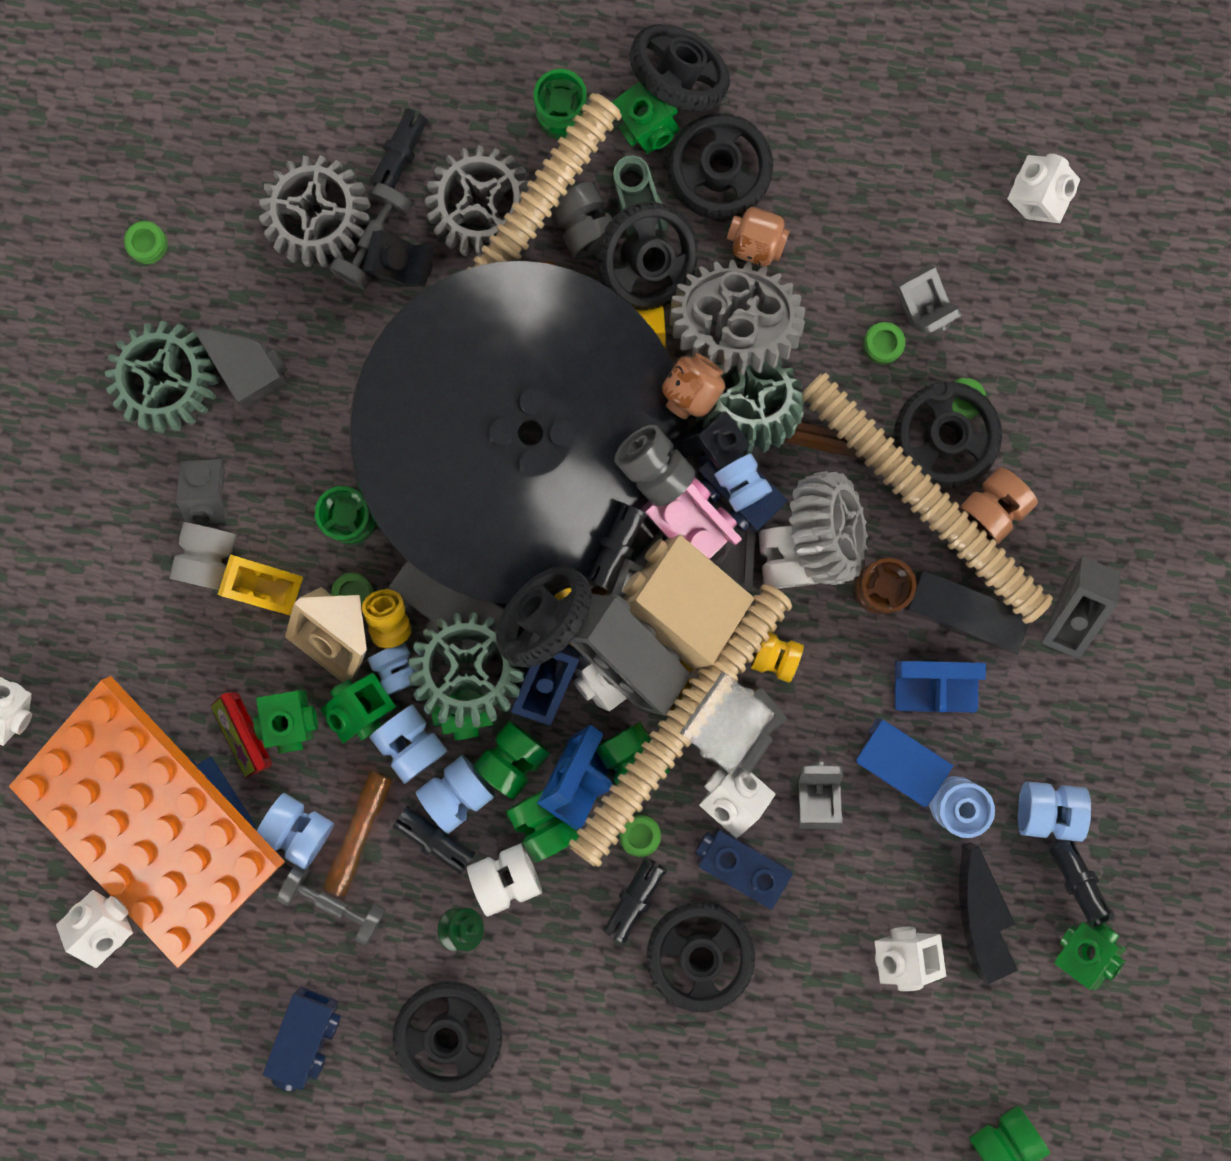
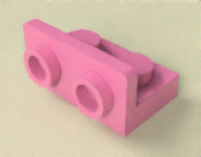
[641,477,742,559]

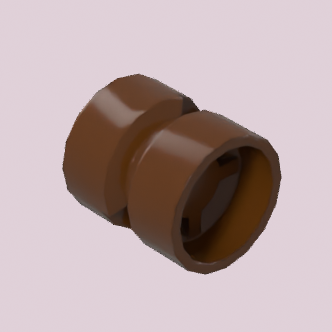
[853,558,917,615]

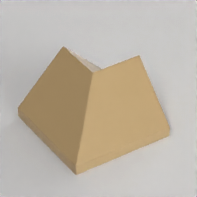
[285,587,367,682]

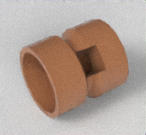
[958,467,1038,546]

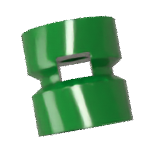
[533,69,587,140]
[315,486,377,544]
[472,720,551,800]
[595,721,670,786]
[505,790,579,864]
[968,1105,1051,1161]

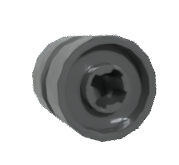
[550,182,613,260]
[614,425,695,507]

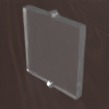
[680,672,774,774]

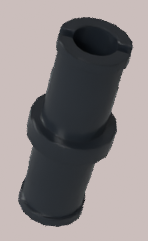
[369,108,429,189]
[587,502,647,591]
[392,805,476,875]
[1049,840,1114,927]
[603,857,667,943]

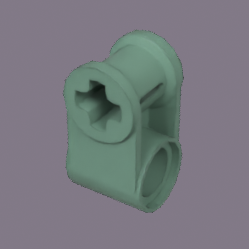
[613,155,668,238]

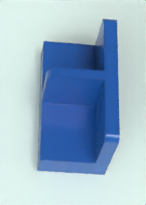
[894,661,986,713]
[856,718,954,807]
[537,725,612,830]

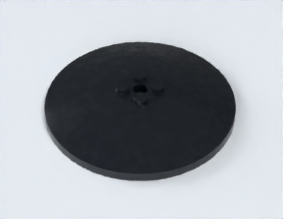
[350,261,688,604]

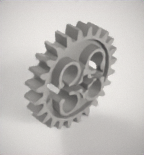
[669,260,805,375]

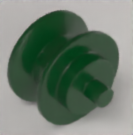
[437,908,484,951]

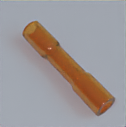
[323,770,393,897]

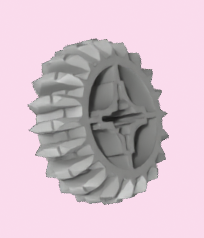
[425,145,529,257]
[259,155,371,267]
[789,471,868,585]

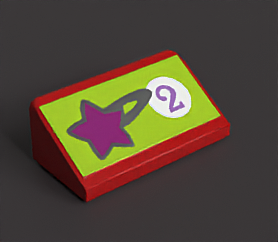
[211,692,273,778]

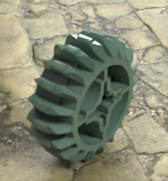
[104,321,219,433]
[695,357,805,455]
[408,612,524,728]

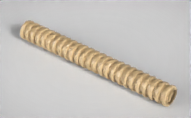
[467,93,622,269]
[802,373,1053,623]
[569,584,792,867]

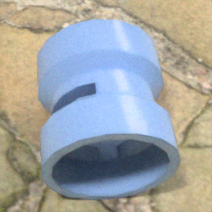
[714,454,773,512]
[367,642,418,696]

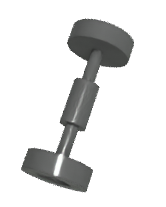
[329,183,413,290]
[277,865,386,947]

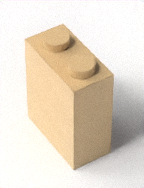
[623,534,755,669]

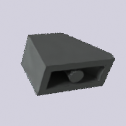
[195,328,288,409]
[1041,556,1121,659]

